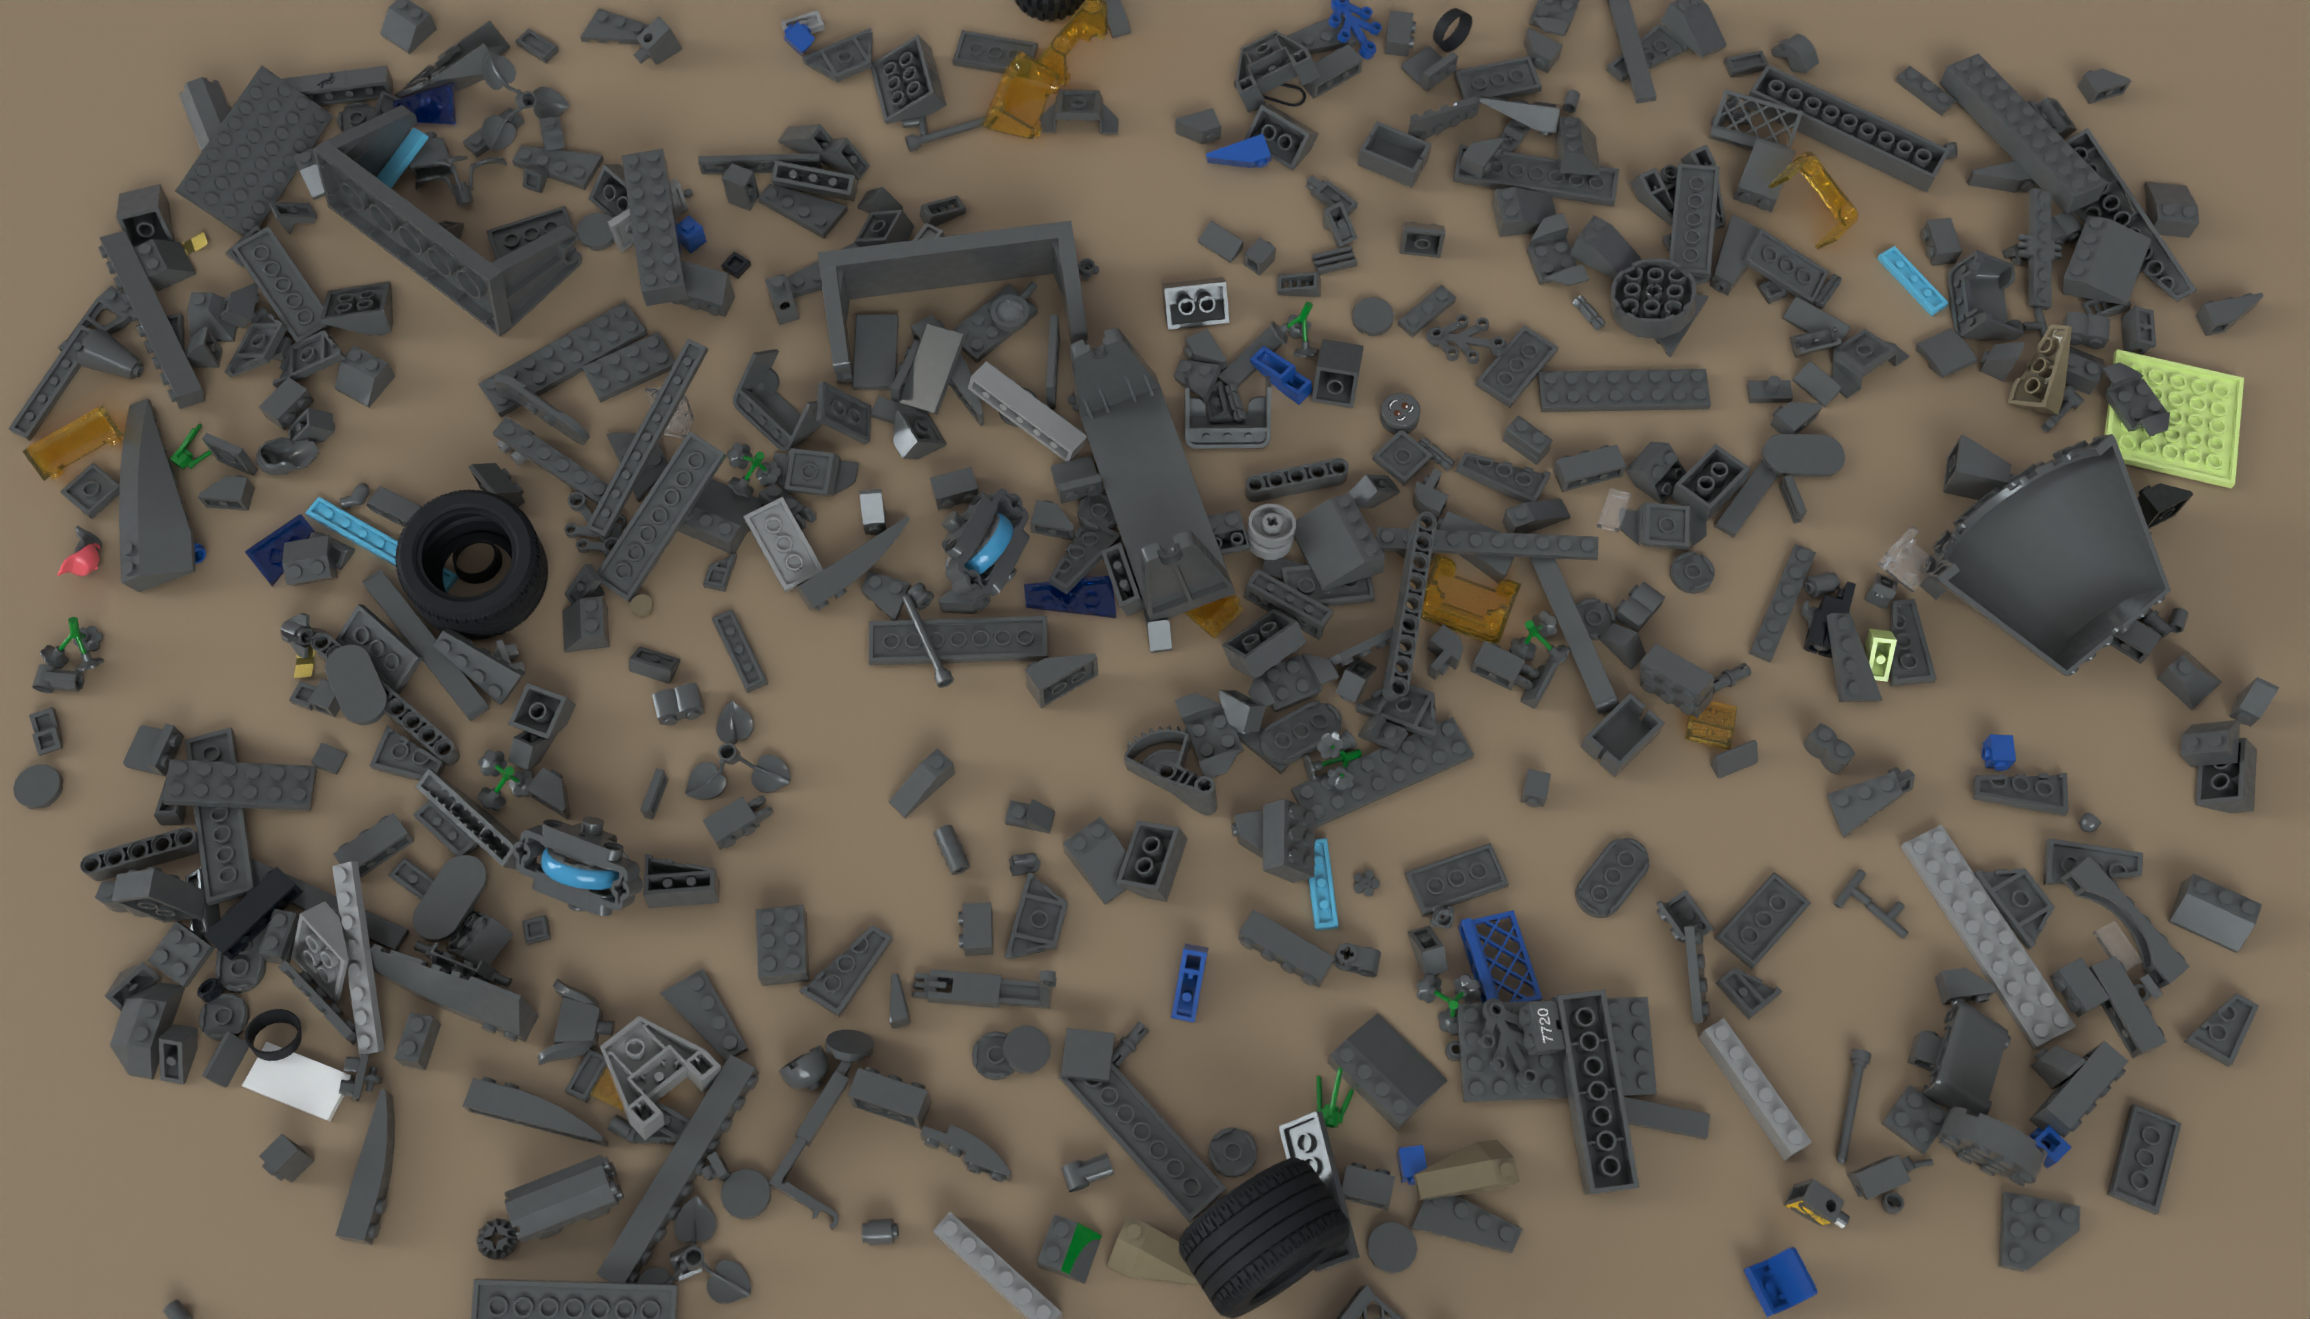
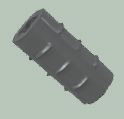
[933,825,970,875]

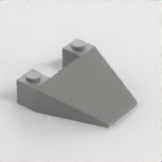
[600,1016,721,1140]

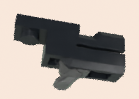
[1800,581,1856,658]

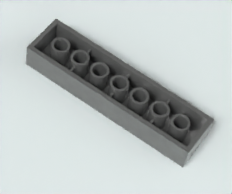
[622,149,689,306]
[1551,989,1640,1195]

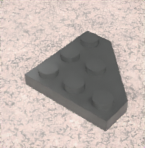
[1999,1192,2080,1272]

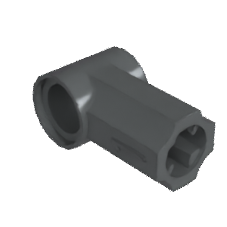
[32,664,84,693]
[1061,1153,1114,1192]

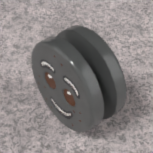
[1380,393,1421,434]

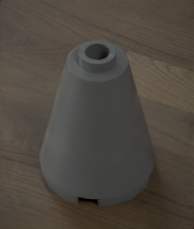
[78,329,144,379]

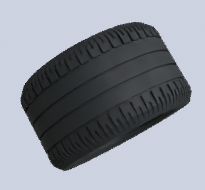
[395,489,548,639]
[1179,1158,1350,1318]

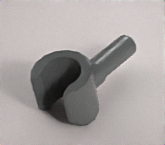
[1901,1156,1933,1173]

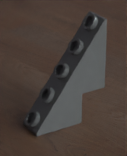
[778,124,870,180]

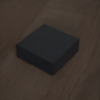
[721,252,751,279]

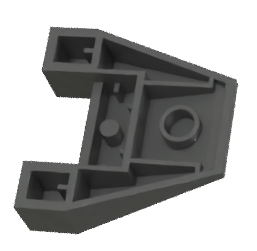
[1235,30,1320,113]
[1630,144,1726,230]

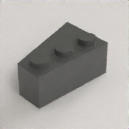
[643,854,720,908]

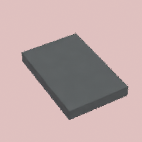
[817,381,871,445]

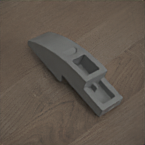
[920,1124,1012,1182]

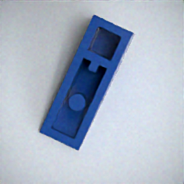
[1206,134,1271,168]
[1171,943,1209,1023]

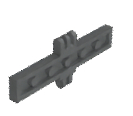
[2018,188,2062,310]

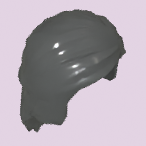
[256,437,319,476]

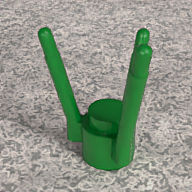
[170,424,212,470]
[1316,1067,1354,1128]

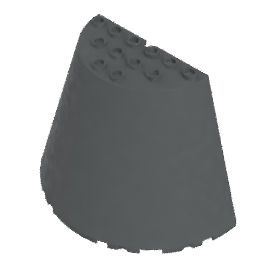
[1925,434,2171,676]

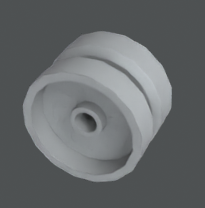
[1246,504,1296,560]

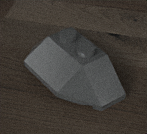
[110,982,185,1080]

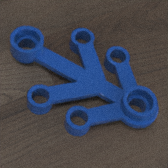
[1328,0,1382,59]

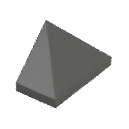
[105,961,161,1011]

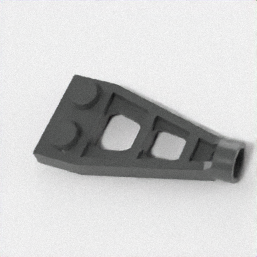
[58,285,132,351]

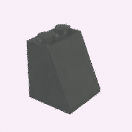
[1733,138,1796,212]
[116,184,175,247]
[1312,339,1364,408]
[1943,435,2013,500]

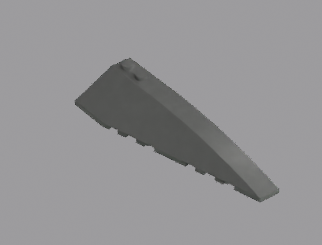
[119,399,196,593]
[369,944,539,1042]

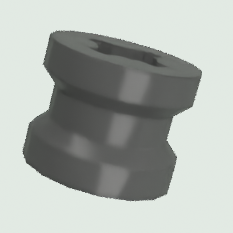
[907,582,934,610]

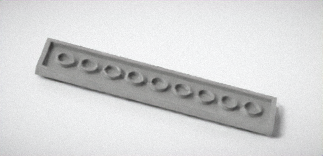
[1900,825,2076,1049]

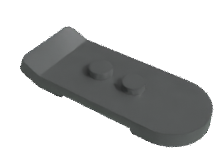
[494,374,590,445]

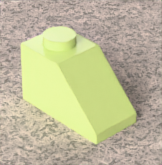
[1864,629,1897,682]

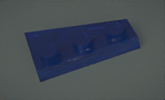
[393,83,456,124]
[245,514,315,587]

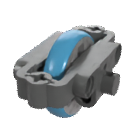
[942,488,1030,600]
[513,816,643,916]

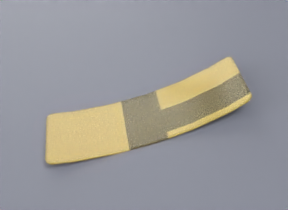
[181,232,208,255]
[294,643,315,678]

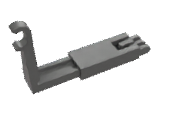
[912,969,1057,1009]
[769,1060,851,1230]

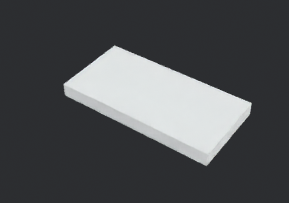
[242,1042,354,1122]

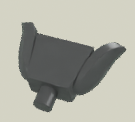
[538,978,615,1065]

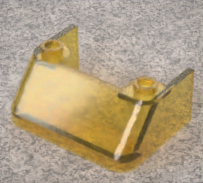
[1768,151,1858,249]
[22,404,124,481]

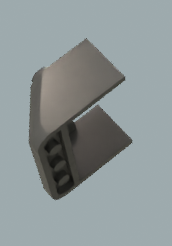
[733,349,821,451]
[1184,376,1272,449]

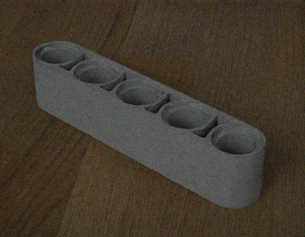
[1245,458,1349,502]
[366,486,422,528]
[80,827,200,881]

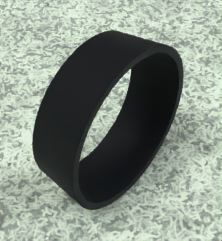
[1433,8,1472,52]
[452,541,502,584]
[245,1009,302,1061]

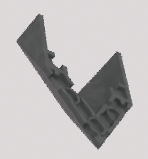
[394,20,510,99]

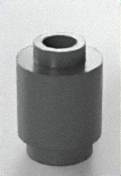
[1804,572,1840,598]
[862,1218,899,1245]

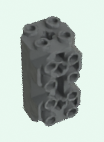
[179,77,232,152]
[505,1154,624,1243]

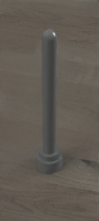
[905,114,998,152]
[902,594,954,688]
[1836,1049,1872,1164]

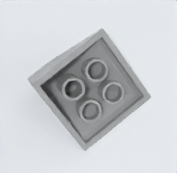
[291,901,349,1004]

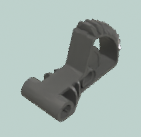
[1124,725,1218,815]

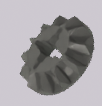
[476,1218,518,1260]

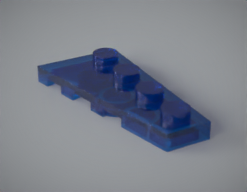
[1024,576,1116,618]

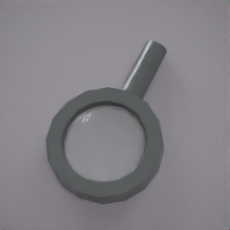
[990,282,1038,332]

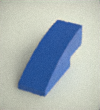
[1250,346,1313,405]

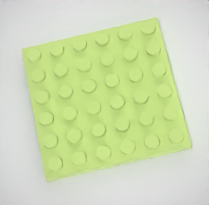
[2105,349,2244,488]

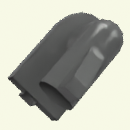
[1009,853,1041,876]

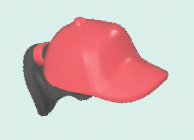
[57,526,102,576]

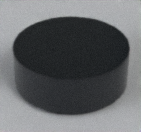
[197,978,223,1002]

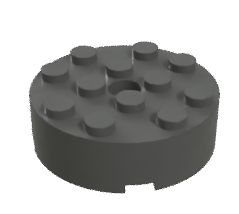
[1611,258,1697,338]
[1938,1107,2048,1186]

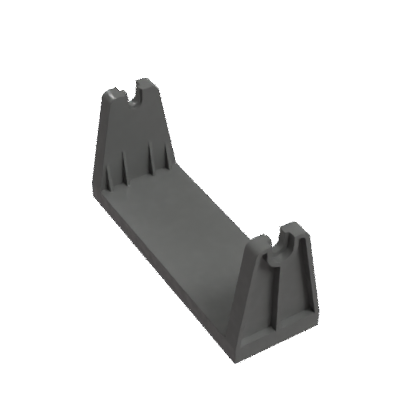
[313,106,582,337]
[818,221,1088,384]
[1070,328,1235,621]

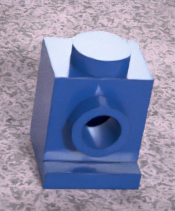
[2029,1125,2072,1168]

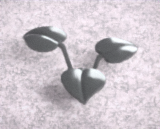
[482,52,569,150]
[415,156,507,205]
[685,701,791,800]
[637,1196,751,1304]

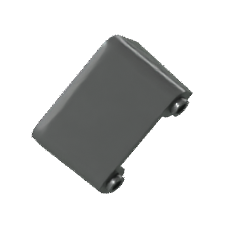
[1948,250,2024,340]
[1922,1001,2011,1117]

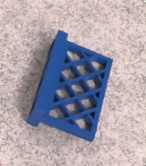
[1458,910,1543,1003]

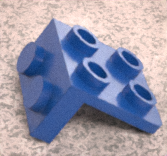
[1743,1247,1818,1317]

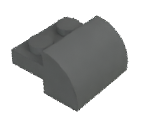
[2027,97,2077,139]

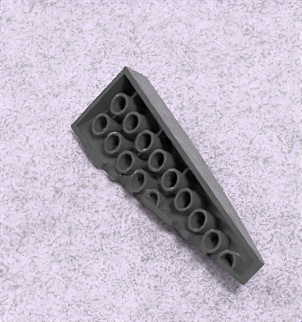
[2066,128,2197,302]

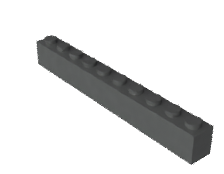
[98,230,205,409]
[596,1054,759,1283]

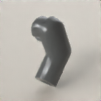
[340,483,370,508]

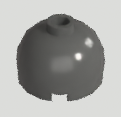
[778,1045,829,1091]

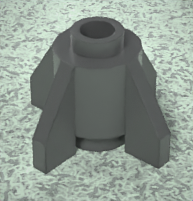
[280,613,326,658]

